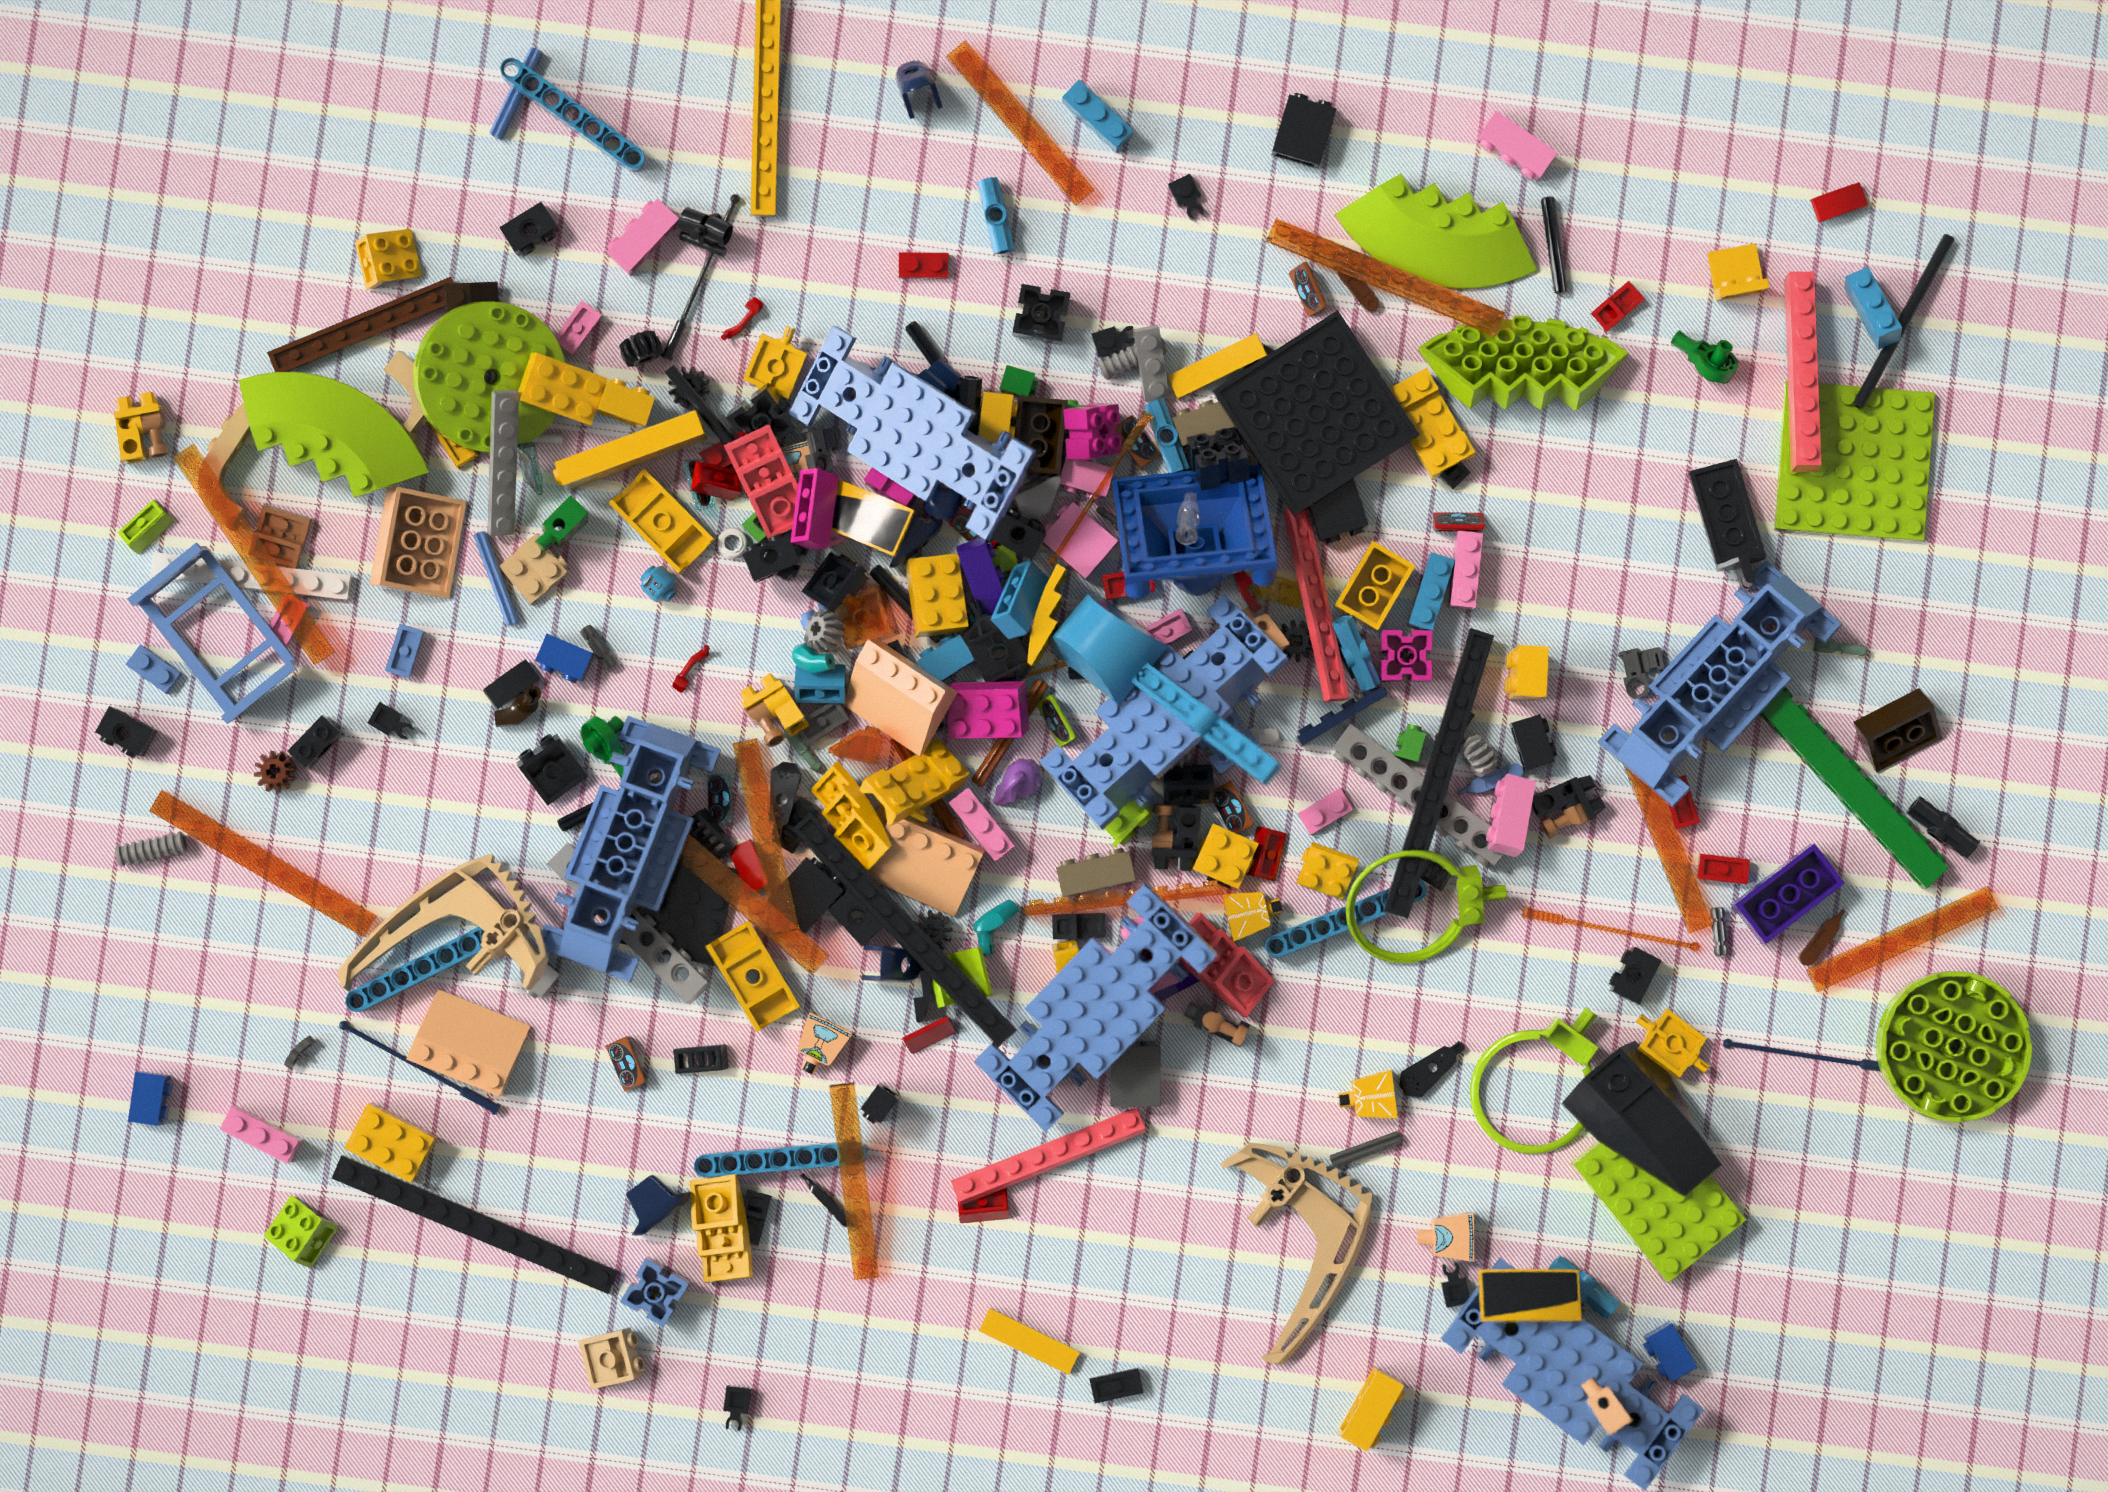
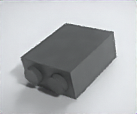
[1110,1041,1161,1107]

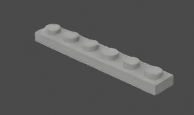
[487,389,519,536]

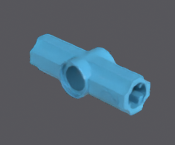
[977,177,1015,255]
[1144,398,1189,473]
[1332,615,1381,691]
[1549,1255,1620,1319]

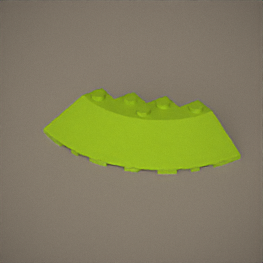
[1334,174,1537,290]
[1418,316,1629,411]
[238,372,430,498]

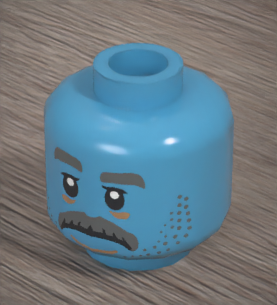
[640,566,677,602]

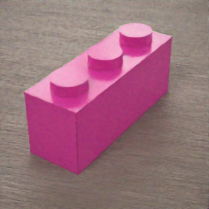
[790,468,839,550]

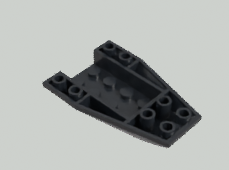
[1562,1041,1722,1197]

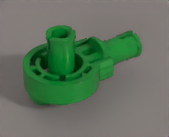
[1670,330,1738,384]
[580,716,625,779]

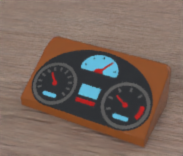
[1289,261,1327,316]
[1116,415,1161,470]
[1214,781,1254,834]
[605,1036,647,1091]

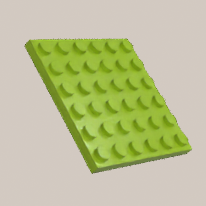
[1774,381,1935,541]

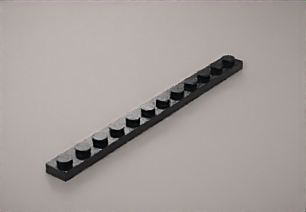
[1383,628,1494,920]
[792,812,1017,1048]
[331,1155,619,1294]

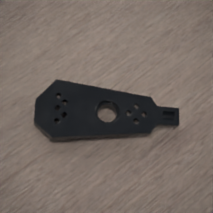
[769,762,802,837]
[1399,1041,1465,1097]

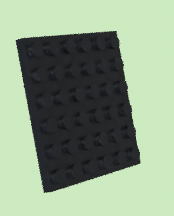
[1212,310,1420,516]

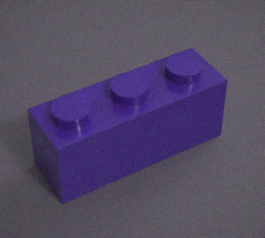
[956,537,1004,614]

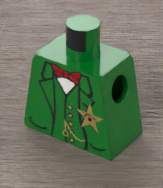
[535,495,588,552]

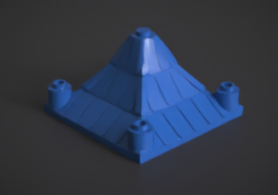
[1112,464,1277,599]

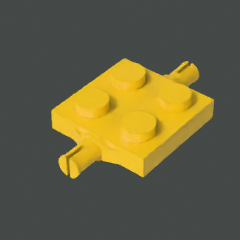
[743,325,808,399]
[1635,1008,1710,1079]

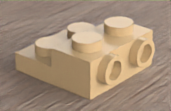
[499,534,570,605]
[578,1327,645,1389]

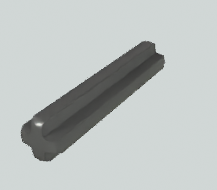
[1330,1131,1402,1168]

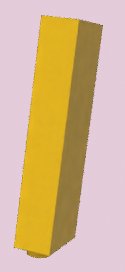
[553,410,708,491]

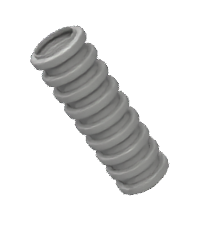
[1098,337,1167,380]
[115,831,187,867]

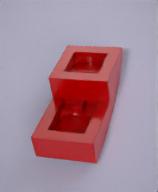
[1810,182,1868,223]
[1590,280,1645,332]
[1233,570,1261,615]

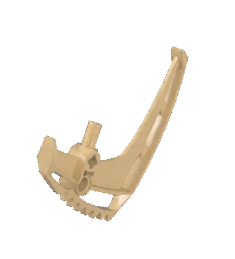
[338,854,549,992]
[1221,1142,1372,1364]

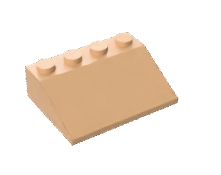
[370,486,467,599]
[843,640,958,757]
[867,816,984,917]
[407,989,531,1097]

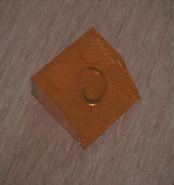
[835,586,900,650]
[828,726,886,766]

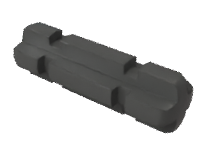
[580,625,617,670]
[1710,907,1729,956]

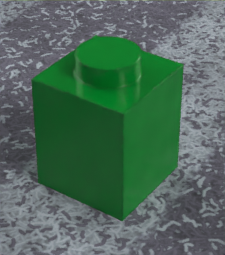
[1000,365,1039,397]

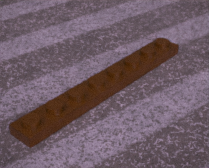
[267,277,455,372]

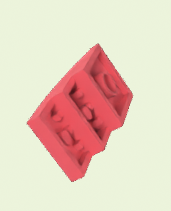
[724,424,798,540]
[1179,913,1275,1017]

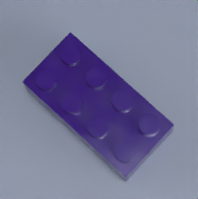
[1730,843,1845,944]

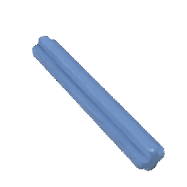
[490,47,543,139]
[474,531,519,626]

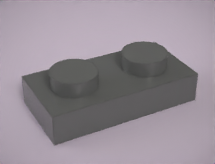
[795,703,850,746]

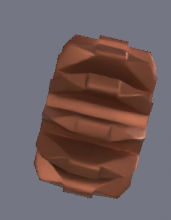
[254,751,297,793]

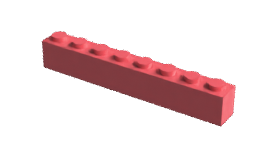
[1784,272,1821,472]

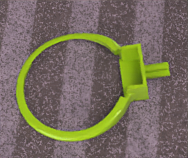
[1346,850,1507,963]
[1470,1007,1599,1154]

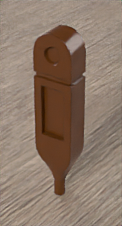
[1331,256,1379,312]
[1798,909,1846,966]

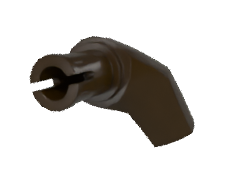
[494,686,541,727]

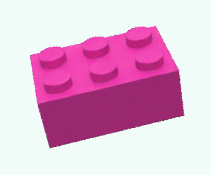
[947,681,1029,739]

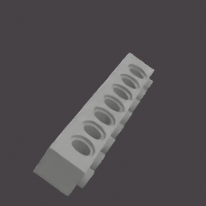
[1331,724,1503,867]
[547,843,711,1005]

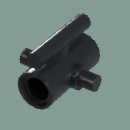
[678,207,733,257]

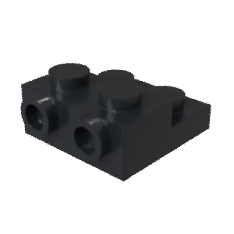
[801,551,869,613]
[516,734,588,806]

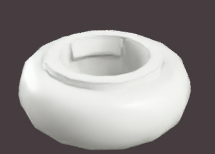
[717,528,748,559]

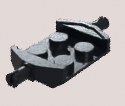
[962,599,1032,682]

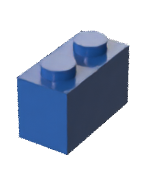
[535,634,595,683]
[128,1071,172,1126]
[1643,1321,1697,1382]

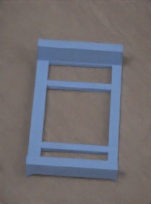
[127,543,299,724]

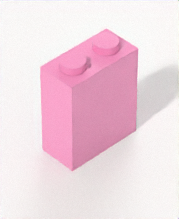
[1042,502,1118,581]

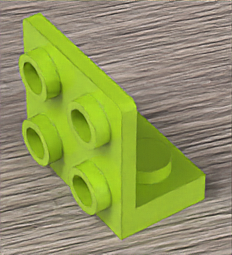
[1104,800,1154,848]
[931,947,992,1008]
[264,1195,339,1269]

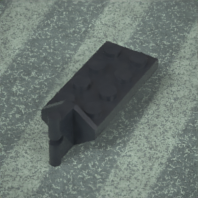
[1688,458,1766,592]

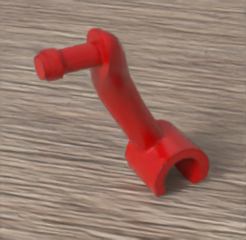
[721,297,763,340]
[672,645,710,693]

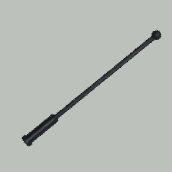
[660,194,740,361]

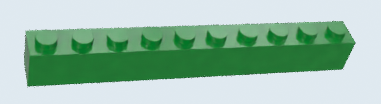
[1760,687,1948,889]

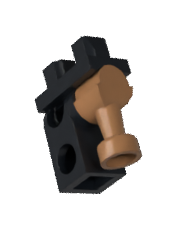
[1532,775,1606,839]
[1151,804,1201,871]
[1184,1002,1250,1047]

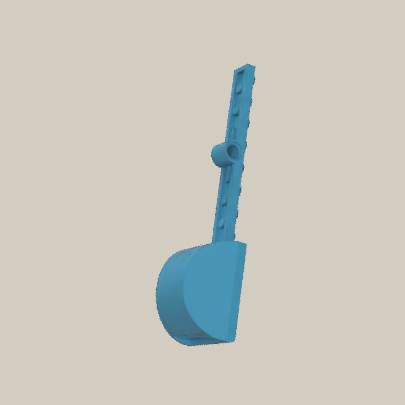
[1049,592,1282,786]

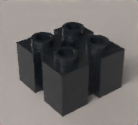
[1012,284,1071,345]
[726,383,798,440]
[1187,427,1249,491]

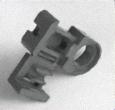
[800,425,842,472]
[1618,647,1665,699]

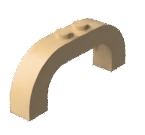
[199,402,251,531]

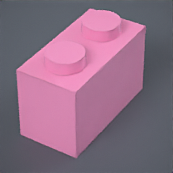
[1059,456,1115,502]

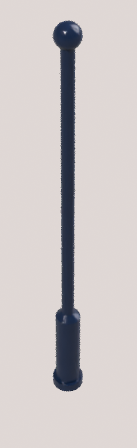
[339,1021,501,1115]
[1723,1039,1880,1072]

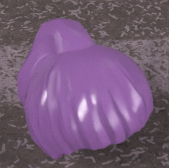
[993,758,1044,805]

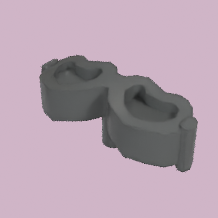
[284,1035,317,1071]

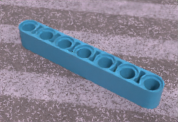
[500,58,644,172]
[1264,880,1427,957]
[345,927,485,1012]
[694,1141,867,1177]

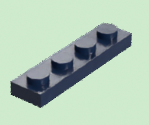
[1296,686,1388,747]

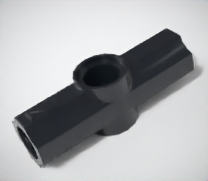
[958,375,982,436]
[1906,796,1980,859]

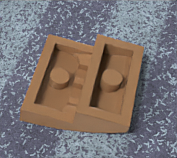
[248,504,312,569]

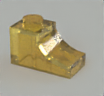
[1252,576,1302,609]

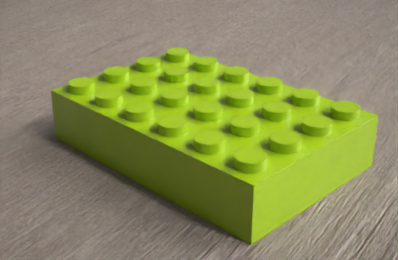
[1570,1141,1746,1283]

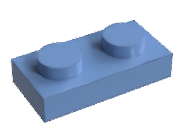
[385,624,425,679]
[125,644,182,694]

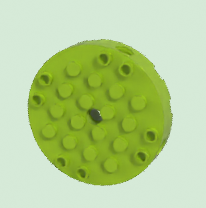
[413,301,565,452]
[1876,971,2032,1122]

